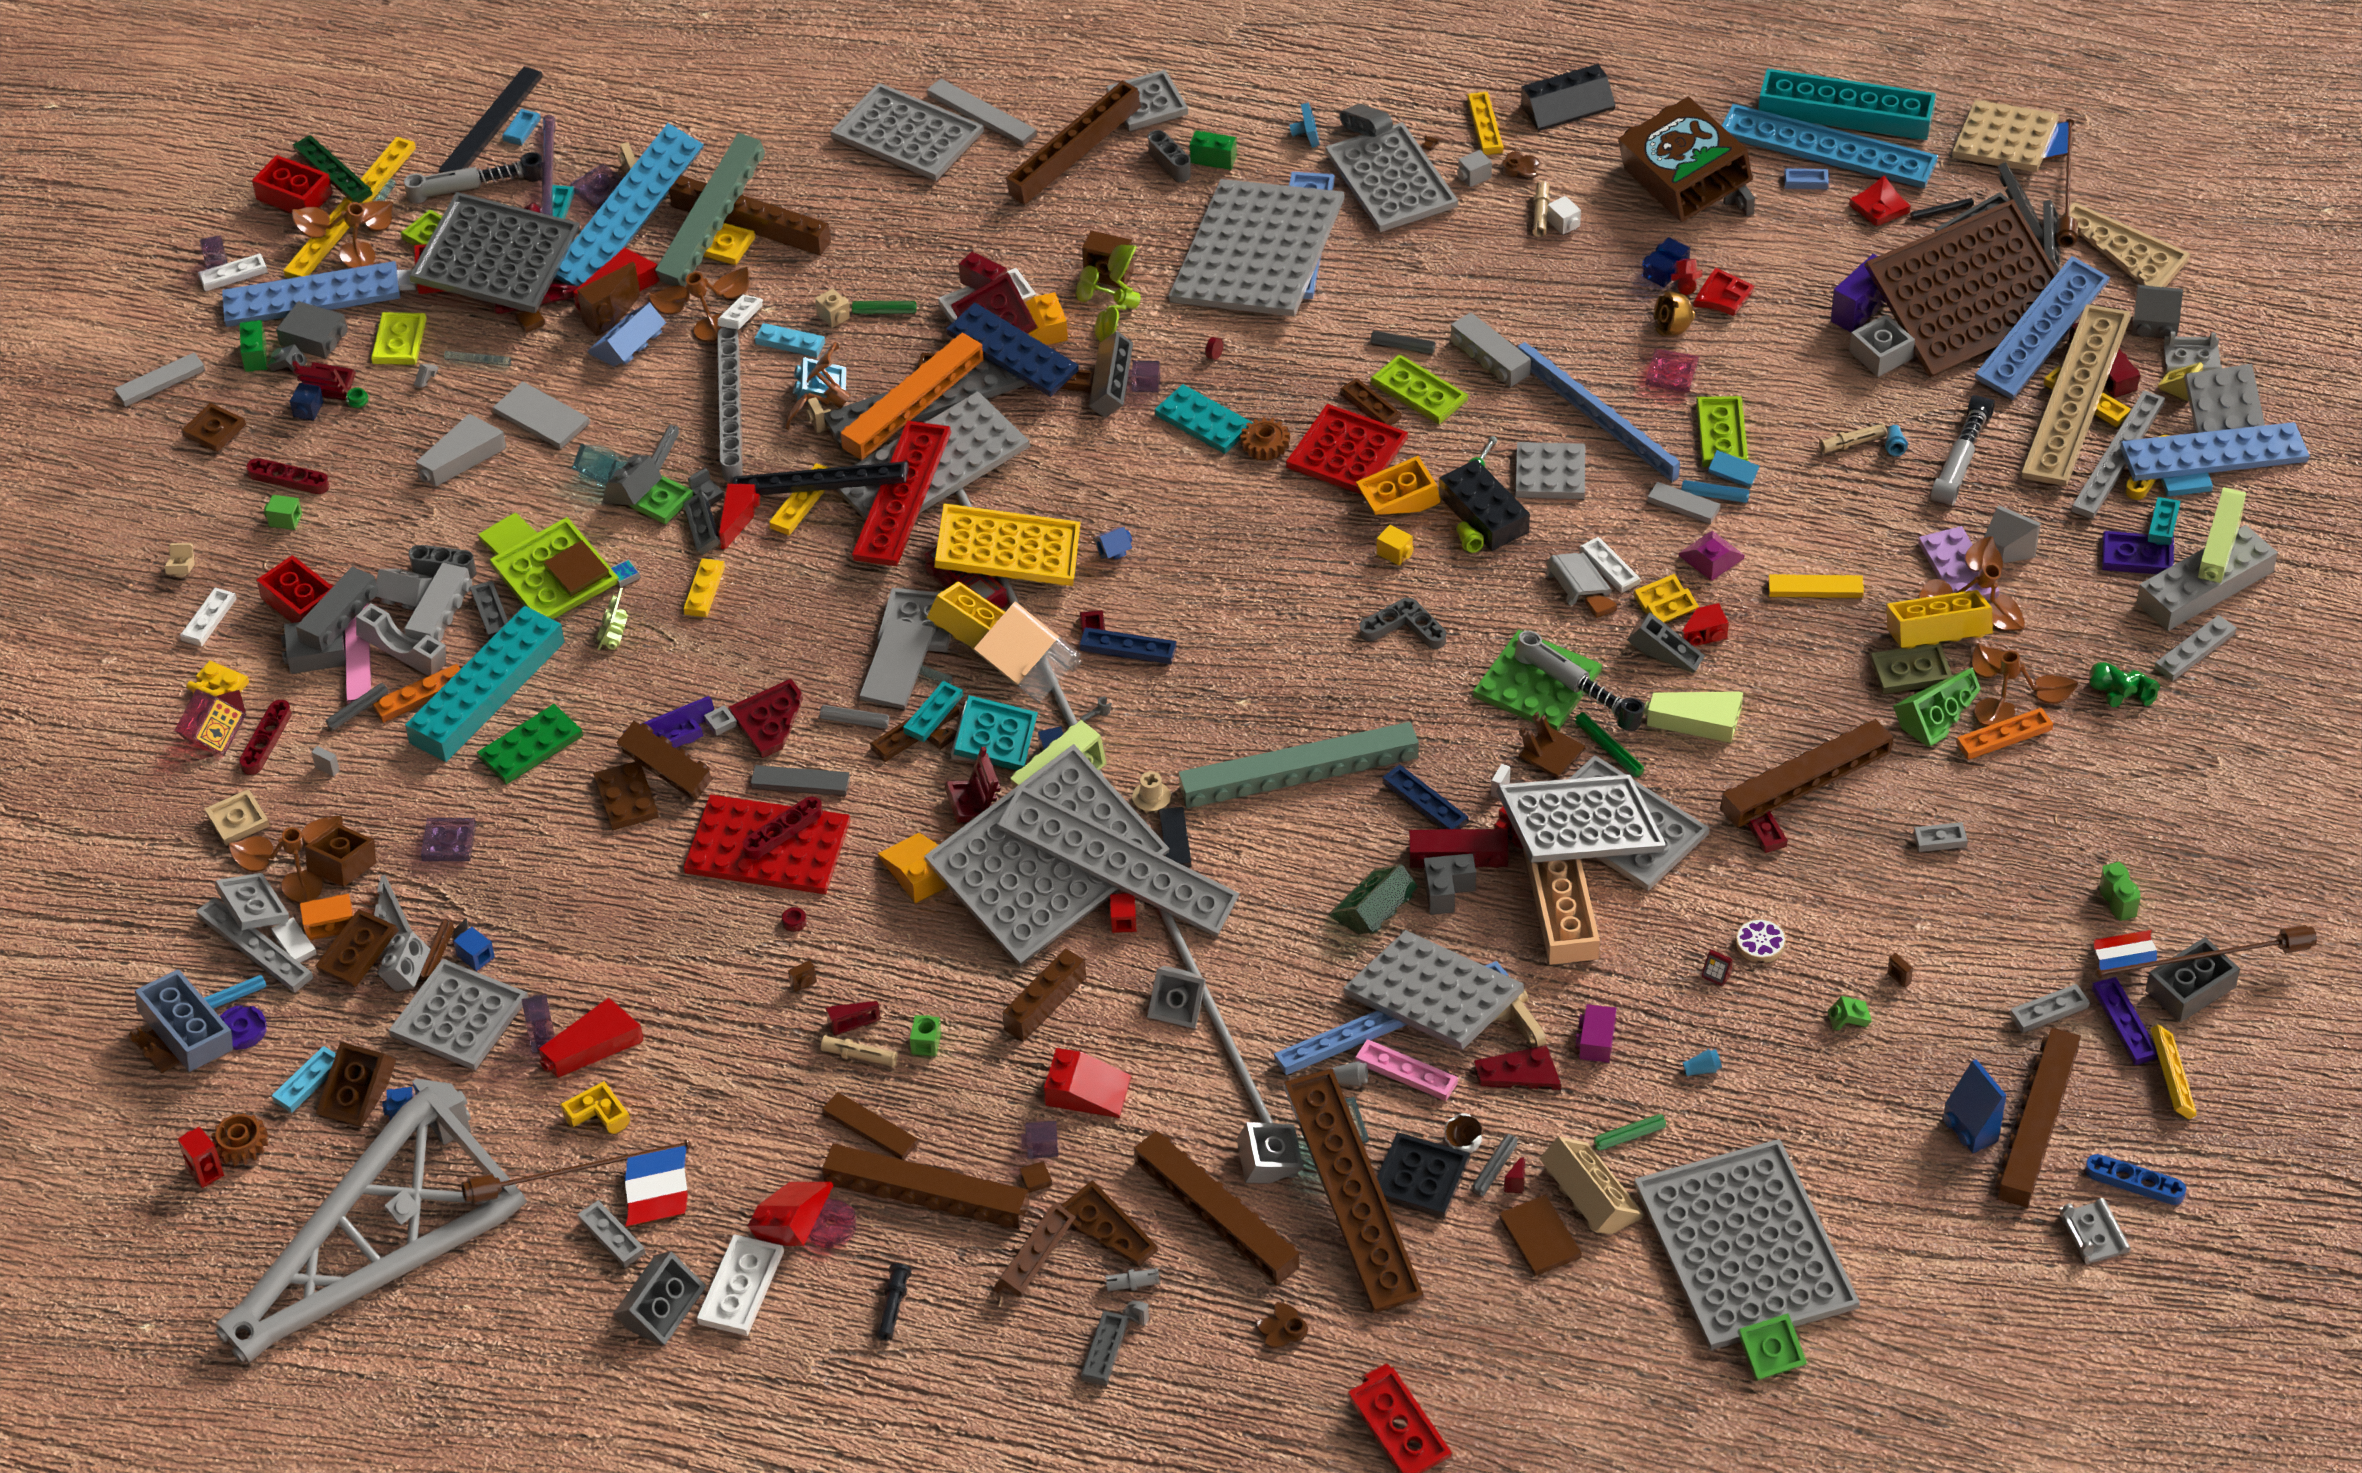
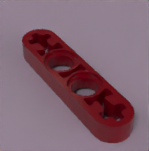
[246,458,330,494]
[239,699,292,775]
[743,796,823,859]

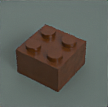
[1082,230,1134,288]
[305,823,376,887]

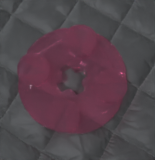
[808,1198,857,1248]

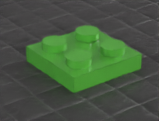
[630,475,693,524]
[1737,1313,1807,1381]

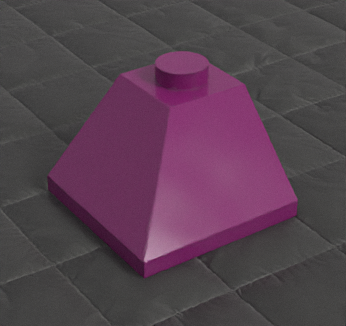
[1679,531,1745,581]

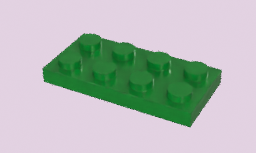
[477,704,583,785]

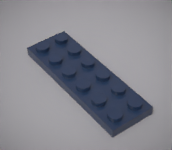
[946,302,1079,397]

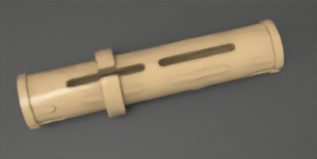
[1533,181,1550,237]
[1819,423,1887,454]
[821,1035,898,1068]

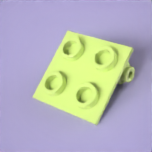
[596,588,628,650]

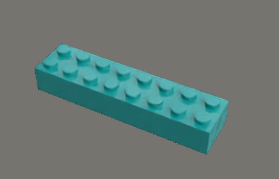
[1758,68,1936,140]
[405,605,565,762]

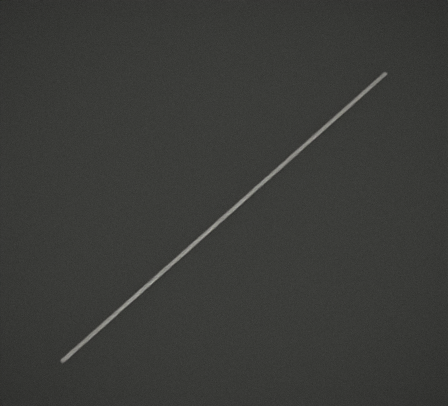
[921,419,1298,1178]

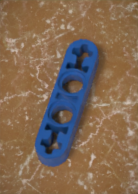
[2085,1154,2186,1205]

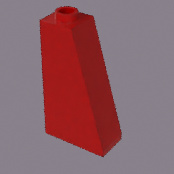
[573,247,660,311]
[539,997,644,1078]

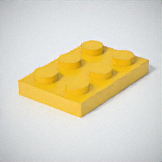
[703,223,755,265]

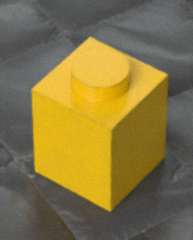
[1377,525,1414,566]

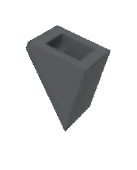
[454,918,469,940]

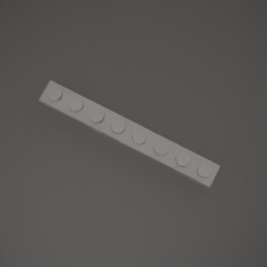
[2072,390,2165,519]

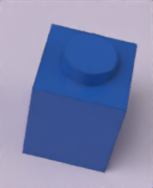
[453,927,495,972]

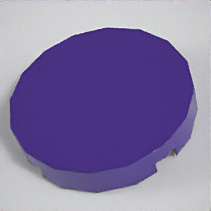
[220,1005,267,1050]

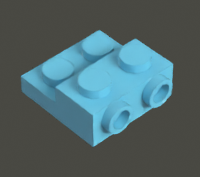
[793,357,846,403]

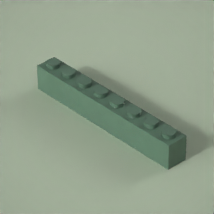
[655,132,765,287]

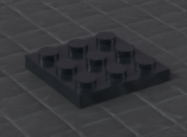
[1377,1132,1470,1219]

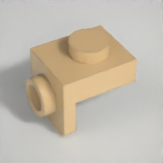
[806,397,831,433]
[165,543,195,577]

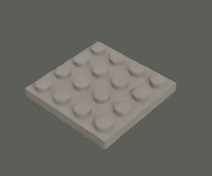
[389,959,528,1070]

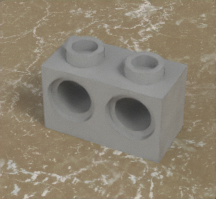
[378,931,431,992]

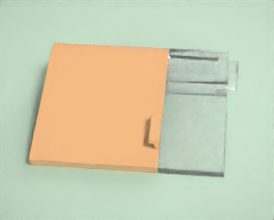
[974,601,1082,704]

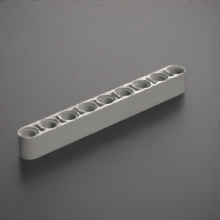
[718,327,743,482]

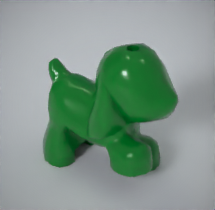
[2089,662,2160,707]

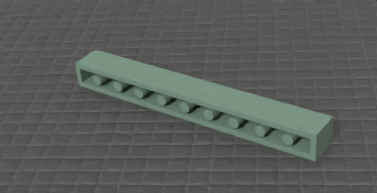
[1178,721,1419,809]

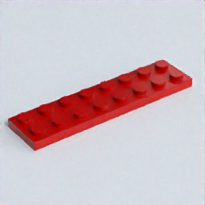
[852,421,951,567]

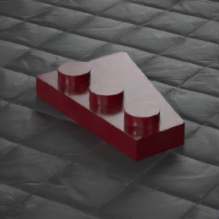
[1473,1045,1561,1090]

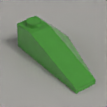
[1893,667,1981,747]

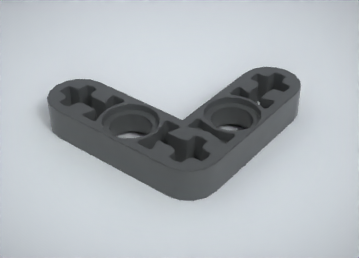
[1360,598,1446,649]

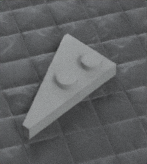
[374,875,412,960]

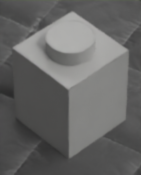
[1457,150,1492,187]

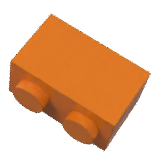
[300,894,354,940]

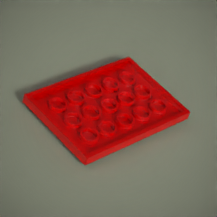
[684,794,851,895]

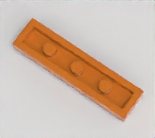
[372,664,460,723]
[1956,707,2053,760]

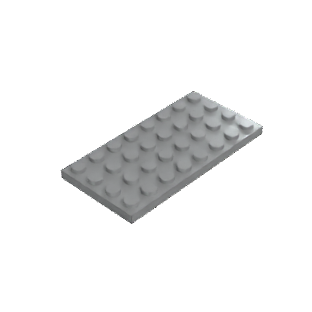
[835,392,1030,520]

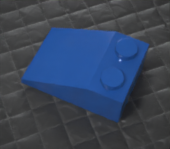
[1943,1059,2007,1154]

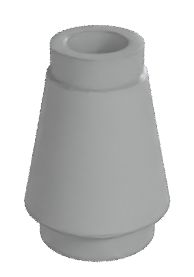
[1330,1061,1368,1086]

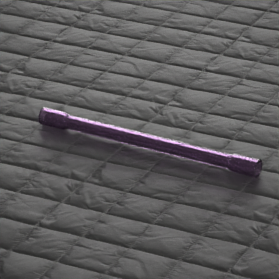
[540,115,556,216]

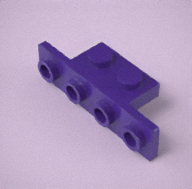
[623,696,714,748]

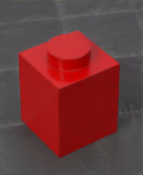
[1110,893,1137,933]

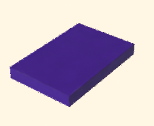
[2102,531,2174,575]

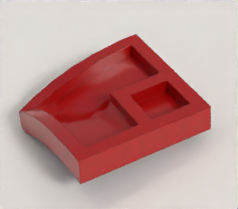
[1849,176,1911,226]
[1693,268,1755,316]

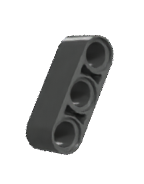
[1339,103,1393,137]
[1148,130,1191,182]
[408,545,477,579]

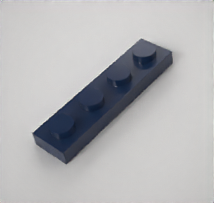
[1080,627,1177,664]
[1382,764,1469,829]

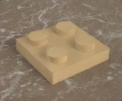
[205,789,270,846]

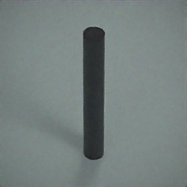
[1910,198,1974,220]

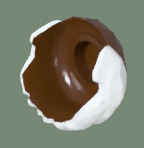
[1444,1113,1483,1153]

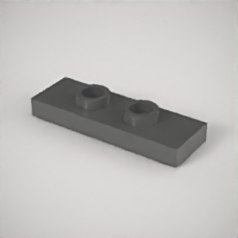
[1081,1311,1129,1386]

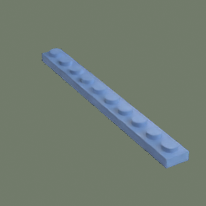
[1518,342,1680,482]
[1274,961,1509,1075]

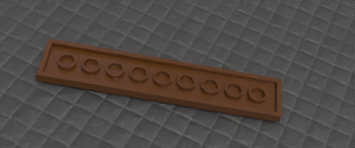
[1283,1068,1424,1314]

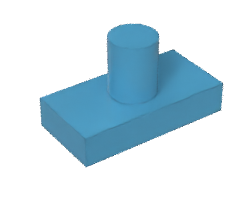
[1289,102,1320,148]

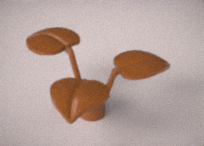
[292,201,393,268]
[649,267,749,342]
[786,342,851,431]
[1918,536,2025,631]
[1972,643,2078,726]
[229,816,343,903]

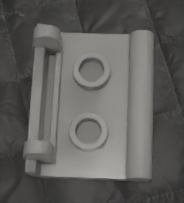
[2163,331,2222,373]
[1546,553,1612,605]
[2059,1198,2131,1264]

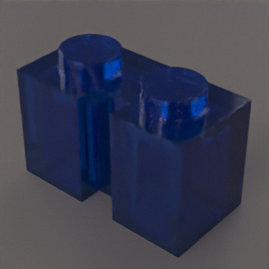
[1642,237,1690,288]

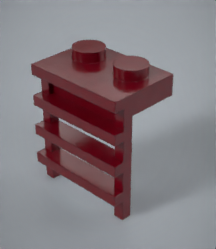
[292,361,356,400]
[944,747,1001,823]

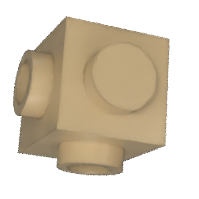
[815,289,850,328]

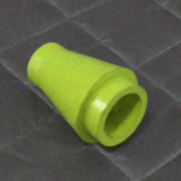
[1456,522,1484,553]

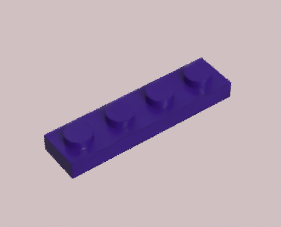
[2092,977,2159,1065]

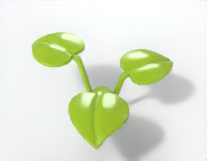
[1076,245,1141,342]

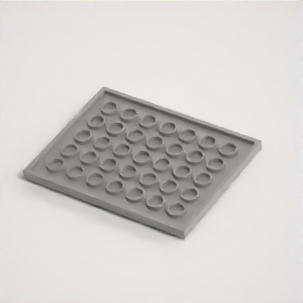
[1169,179,1345,316]
[924,744,1170,967]
[1634,1139,1860,1351]

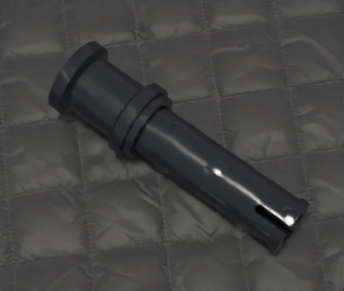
[876,1263,912,1341]

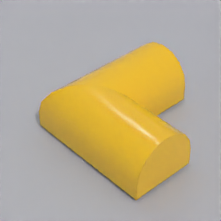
[560,1081,630,1134]

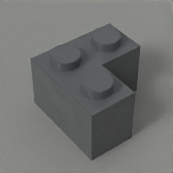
[1424,854,1476,915]

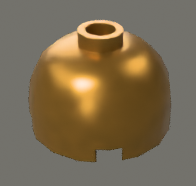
[1654,291,1695,336]

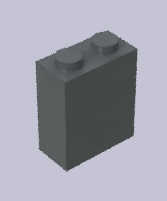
[276,301,348,359]
[281,622,346,674]

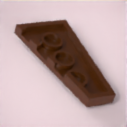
[1060,1180,1159,1266]

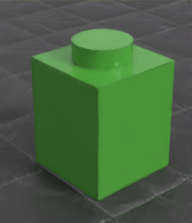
[264,495,302,530]

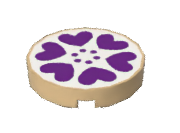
[1736,919,1786,963]

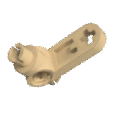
[1492,990,1546,1048]

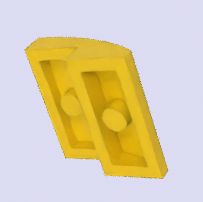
[1633,574,1699,623]

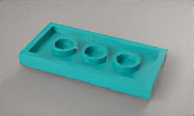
[1155,384,1253,454]

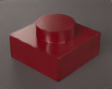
[216,689,246,714]

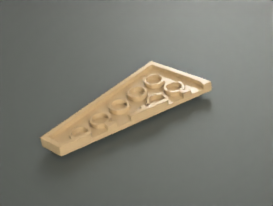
[2063,202,2190,287]

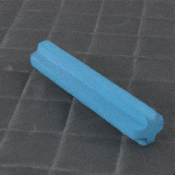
[1681,480,1749,503]
[204,975,266,1009]

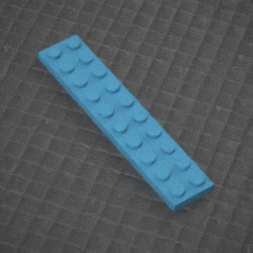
[1722,104,1938,189]
[555,123,704,286]

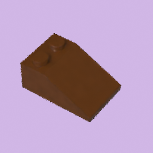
[577,262,640,336]
[316,1042,396,1127]

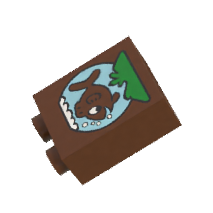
[1618,96,1753,222]

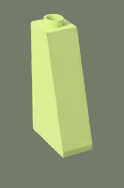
[2198,487,2246,583]
[1644,692,1743,743]

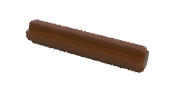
[419,920,454,982]

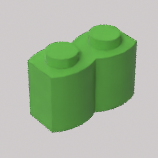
[2099,862,2141,921]

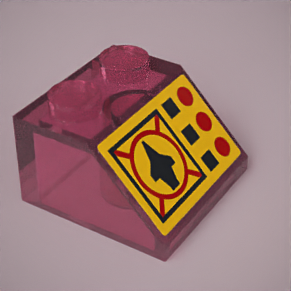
[174,689,246,756]

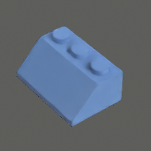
[588,302,666,366]

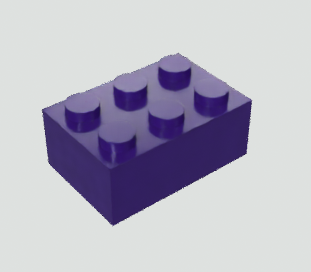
[1830,254,1886,332]

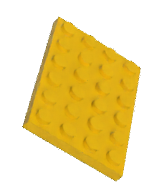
[934,504,1081,586]

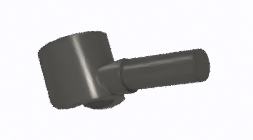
[1080,696,1112,722]

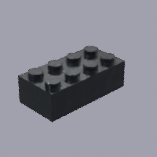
[1439,459,1530,551]

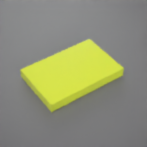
[371,312,427,365]

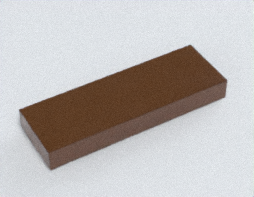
[1340,378,1402,426]

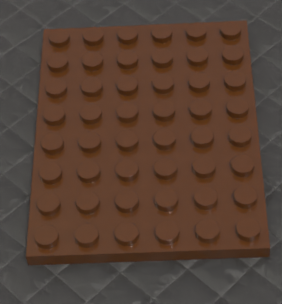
[1864,199,2057,378]

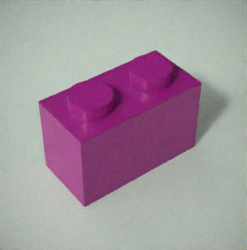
[1575,1004,1617,1063]

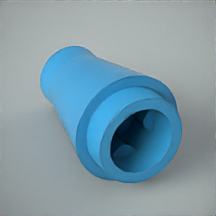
[1885,425,1908,456]
[1682,1049,1722,1076]

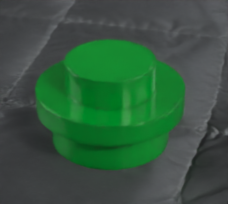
[346,387,369,408]

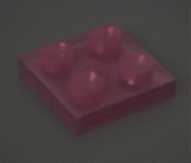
[1645,348,1699,393]

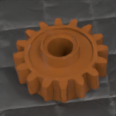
[1241,417,1290,460]
[211,1113,269,1166]

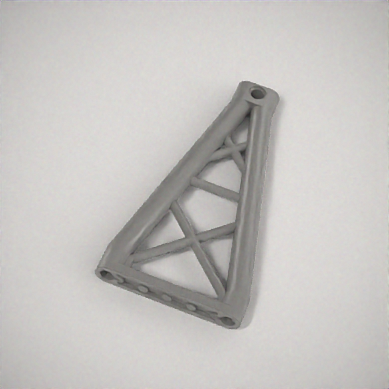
[214,1087,527,1363]

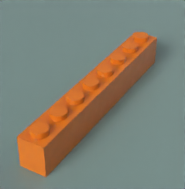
[840,333,983,460]

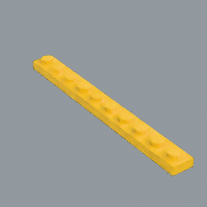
[283,136,416,279]

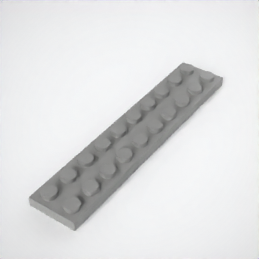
[997,785,1240,937]

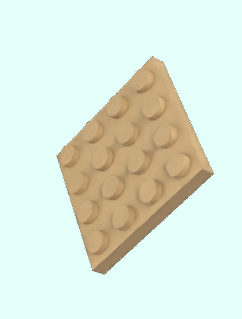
[1953,100,2059,172]

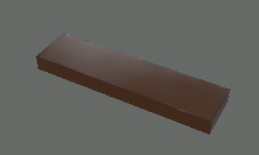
[870,706,960,762]
[822,1092,919,1160]

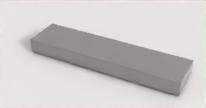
[114,353,205,407]

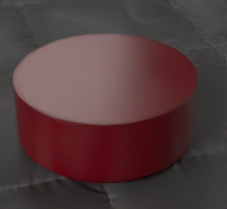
[1205,337,1223,360]
[781,907,807,932]

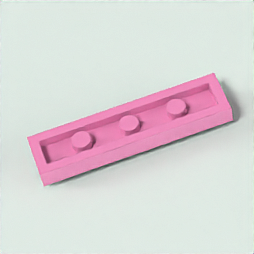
[1356,1039,1458,1101]

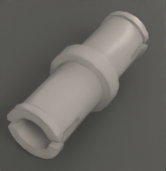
[1106,1268,1160,1292]

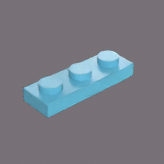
[755,323,825,357]
[271,1046,336,1113]

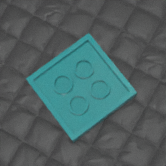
[953,695,1038,770]

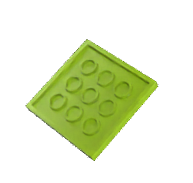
[490,517,619,619]

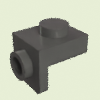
[267,344,307,371]

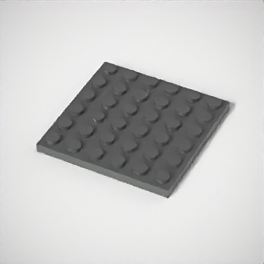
[410,192,580,313]

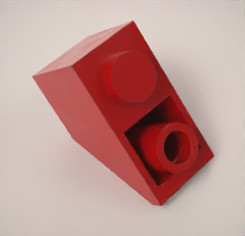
[1682,603,1729,647]

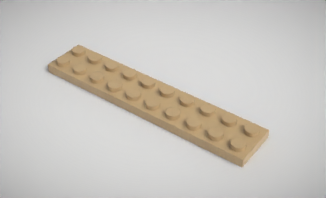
[2022,304,2130,487]

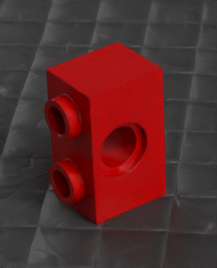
[177,1126,224,1189]

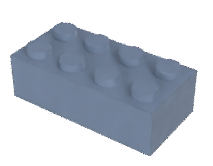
[135,969,233,1072]

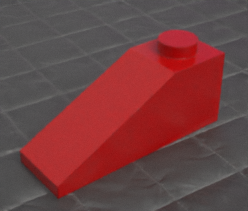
[719,484,760,549]

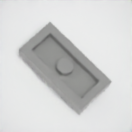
[1913,822,1968,852]

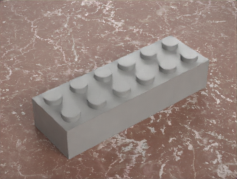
[2136,525,2278,631]

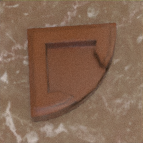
[1585,596,1617,618]

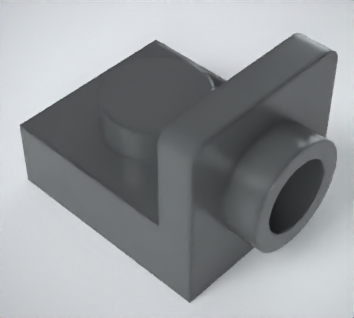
[1723,184,1755,216]
[688,468,724,506]

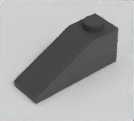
[1627,612,1705,673]

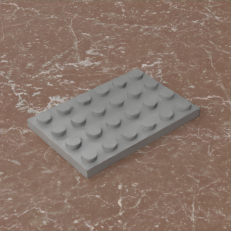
[830,83,984,181]
[1325,122,1458,232]
[1569,755,1710,891]
[1496,775,1666,863]
[1343,930,1524,1050]

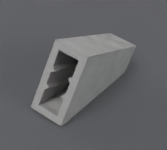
[416,414,506,486]

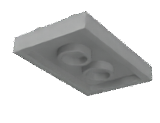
[215,873,289,930]

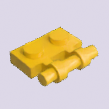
[186,661,249,704]

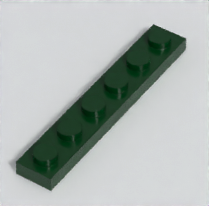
[292,135,373,203]

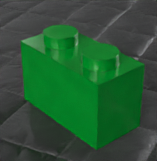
[1189,130,1237,170]
[239,320,268,372]

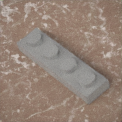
[2154,615,2237,681]

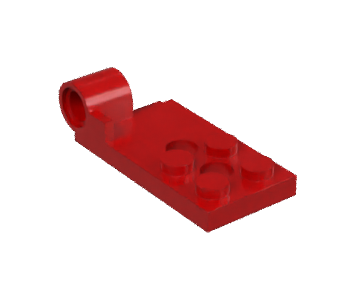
[1348,1363,1452,1473]

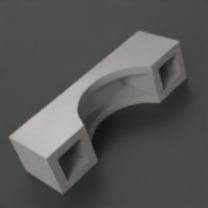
[356,603,446,676]

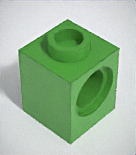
[910,1015,942,1056]

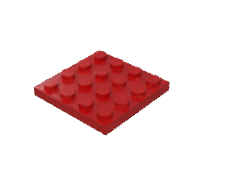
[1286,404,1408,495]

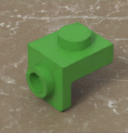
[1828,996,1872,1031]

